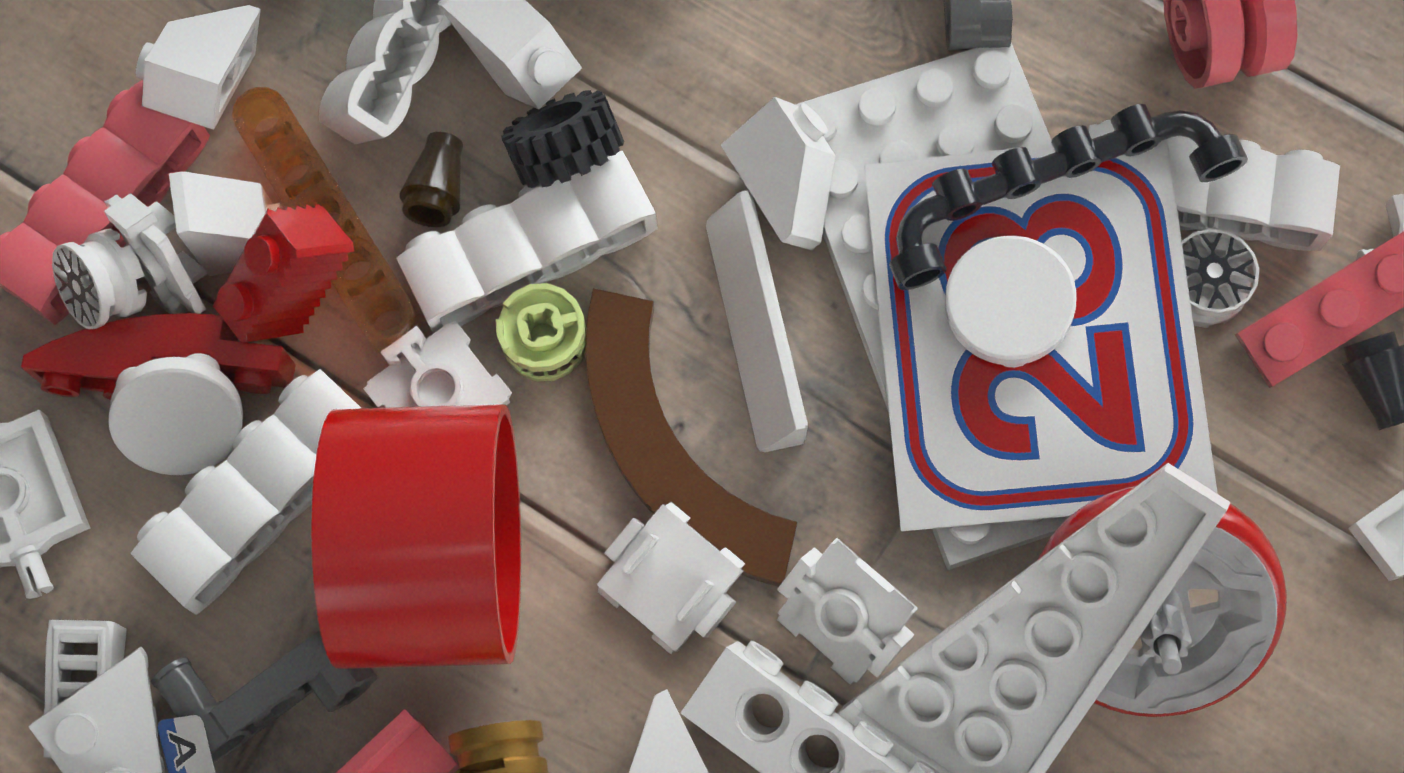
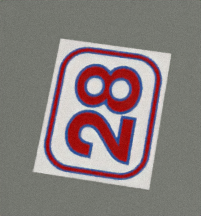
[864,139,1218,532]

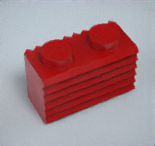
[213,204,354,342]

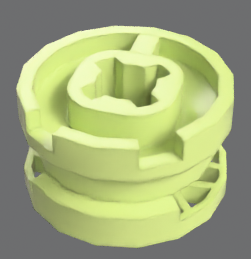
[496,283,587,382]

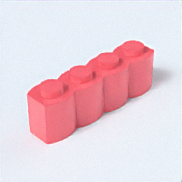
[0,80,210,325]

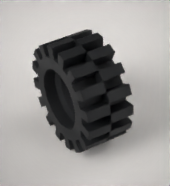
[501,90,624,188]

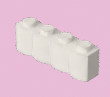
[319,0,451,145]
[1088,119,1340,251]
[396,151,657,334]
[131,369,361,615]

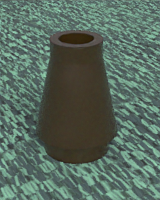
[399,132,463,228]

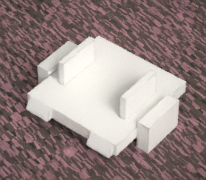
[104,193,207,314]
[363,321,512,408]
[597,502,745,654]
[777,538,918,685]

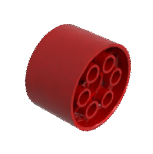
[311,404,521,669]

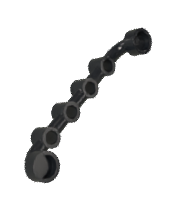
[889,104,1248,290]

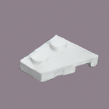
[28,647,165,773]

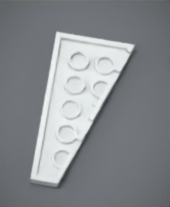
[837,463,1230,773]

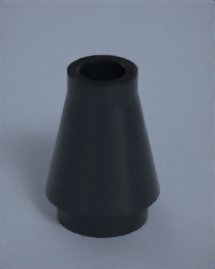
[1342,331,1404,430]

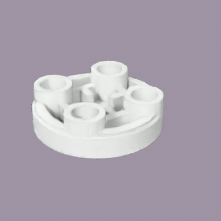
[945,236,1076,368]
[109,353,243,475]

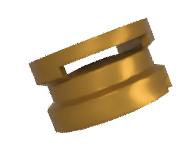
[448,720,549,773]

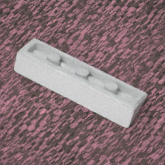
[706,190,808,452]

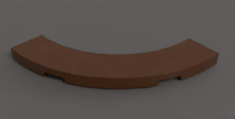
[586,288,797,587]

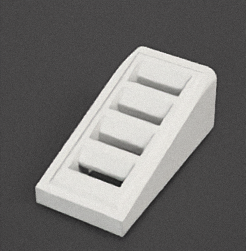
[44,620,127,759]

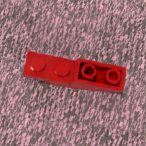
[21,313,296,400]

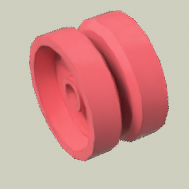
[1163,0,1297,89]

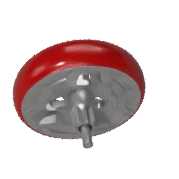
[1038,486,1287,717]

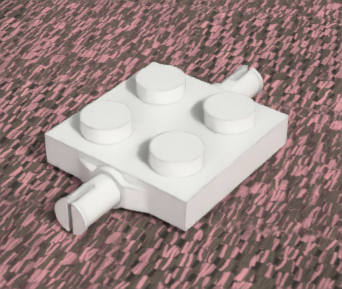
[0,410,90,599]

